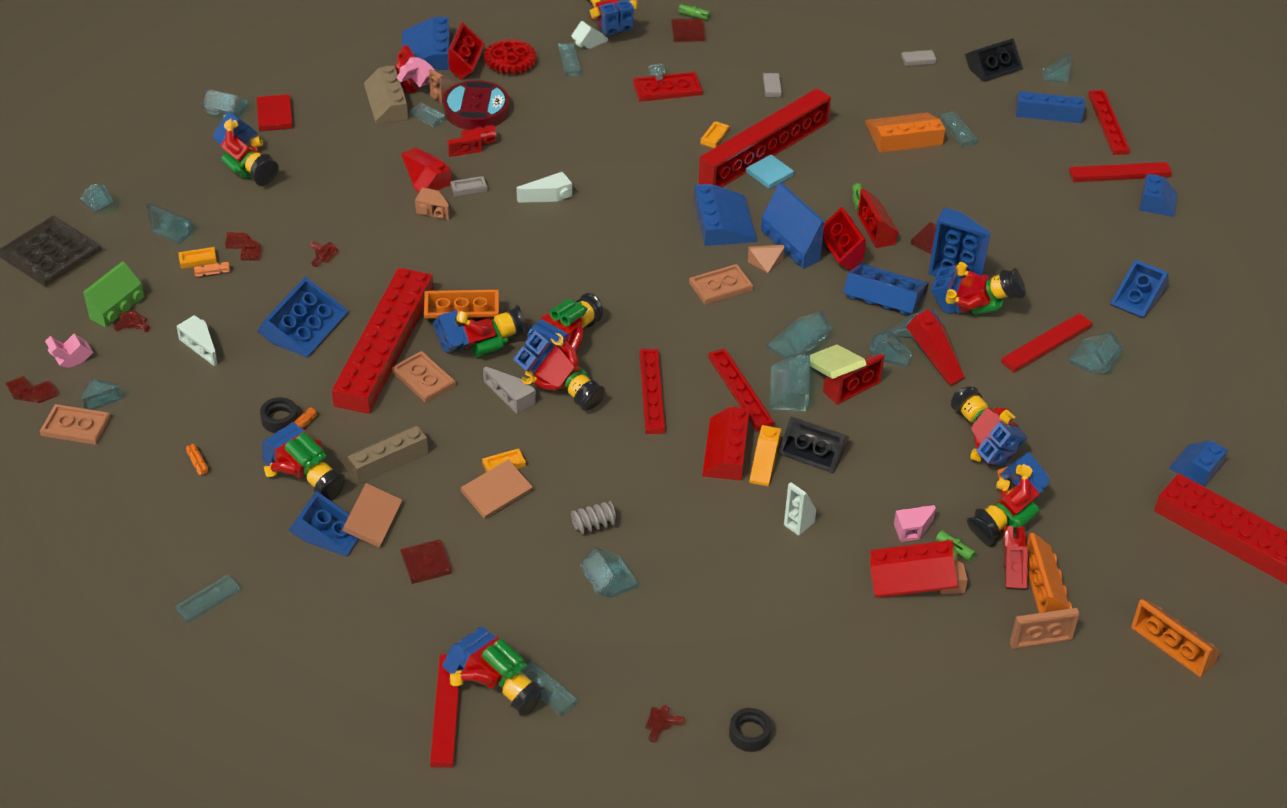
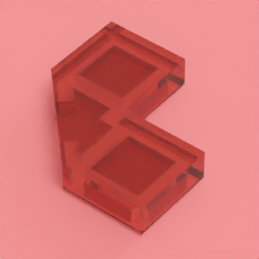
[225,232,261,261]
[6,376,58,403]

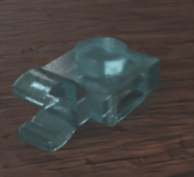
[647,63,666,80]

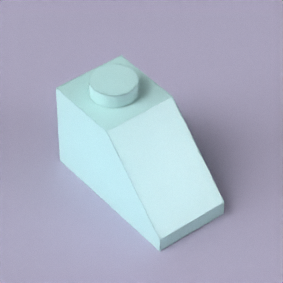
[571,21,608,49]

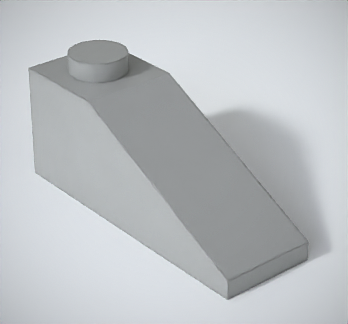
[483,367,536,414]

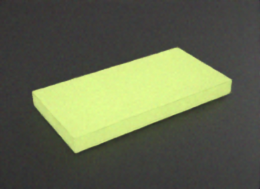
[804,345,866,379]

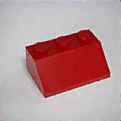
[448,22,485,80]
[857,188,898,248]
[822,206,866,271]
[823,354,885,405]

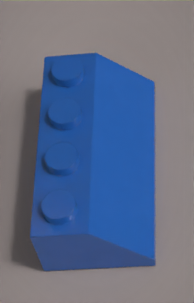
[1016,91,1085,124]

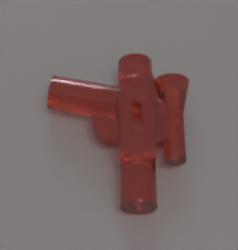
[310,241,338,267]
[113,309,150,332]
[645,705,684,742]

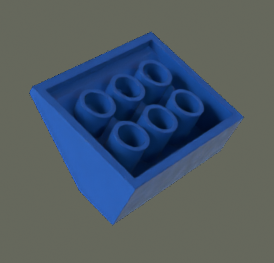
[402,16,450,70]
[761,182,824,269]
[694,184,757,246]
[928,207,991,279]
[843,263,928,314]
[257,276,348,358]

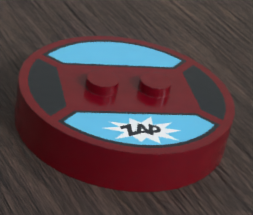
[443,80,509,130]

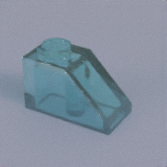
[868,329,912,367]

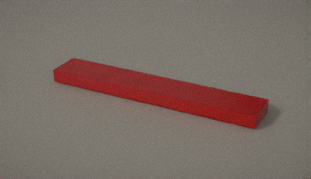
[1088,90,1130,155]
[1069,162,1172,182]
[1001,313,1092,373]
[708,348,775,432]
[639,349,665,434]
[430,654,459,768]

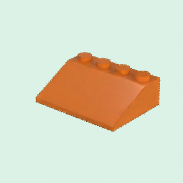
[865,113,945,153]

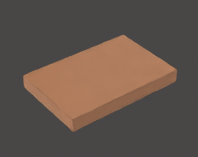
[689,264,753,305]
[391,351,456,403]
[40,404,111,445]
[460,459,533,519]
[342,483,402,547]
[1010,608,1080,649]

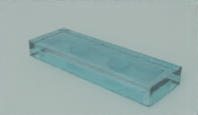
[558,43,581,77]
[939,111,978,147]
[174,574,240,623]
[521,661,577,716]

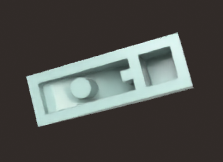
[517,172,572,202]
[177,315,218,366]
[784,483,816,536]

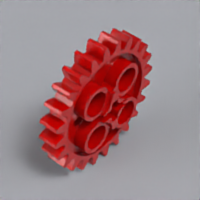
[484,38,536,75]

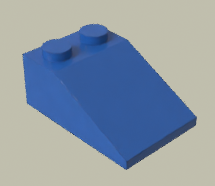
[1110,259,1169,318]
[288,491,358,556]

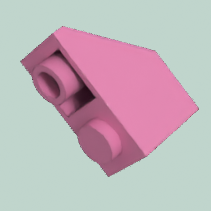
[894,505,936,542]

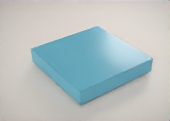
[746,155,794,189]

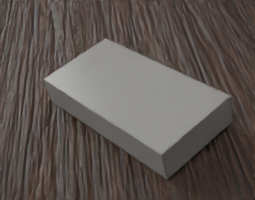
[901,50,936,66]
[763,73,782,97]
[450,176,488,197]

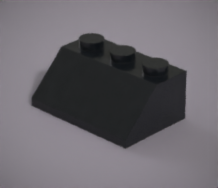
[965,38,1023,81]
[778,417,849,473]

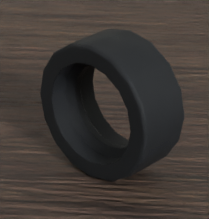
[260,397,298,433]
[729,708,772,752]

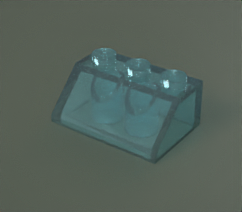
[765,310,832,361]
[769,354,810,411]

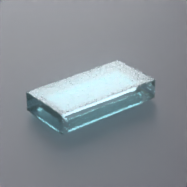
[410,102,446,127]

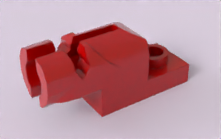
[395,45,419,93]
[447,125,497,157]
[1003,526,1028,589]

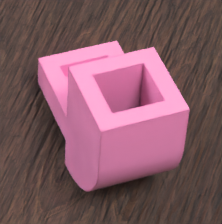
[397,57,434,87]
[45,334,93,368]

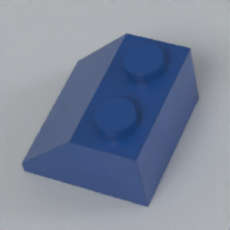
[1140,174,1178,217]
[1169,440,1228,487]

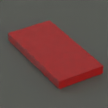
[633,72,702,102]

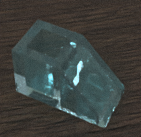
[80,183,113,213]

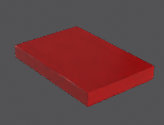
[257,94,292,131]

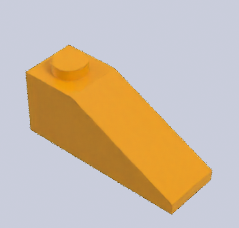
[749,425,781,486]

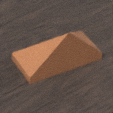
[748,245,784,273]

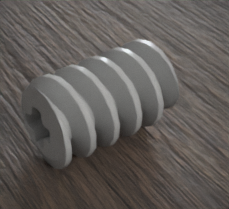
[571,501,616,534]

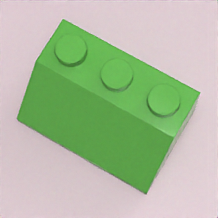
[83,261,144,327]

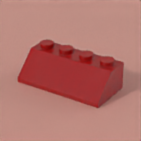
[702,406,749,481]
[870,540,958,598]

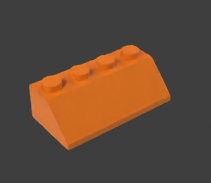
[424,290,499,320]
[1026,533,1072,613]
[1131,599,1220,678]

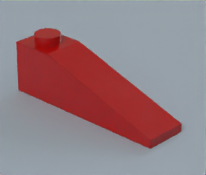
[401,147,451,193]
[906,309,964,386]

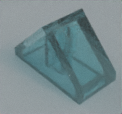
[1043,53,1071,83]
[80,378,122,410]

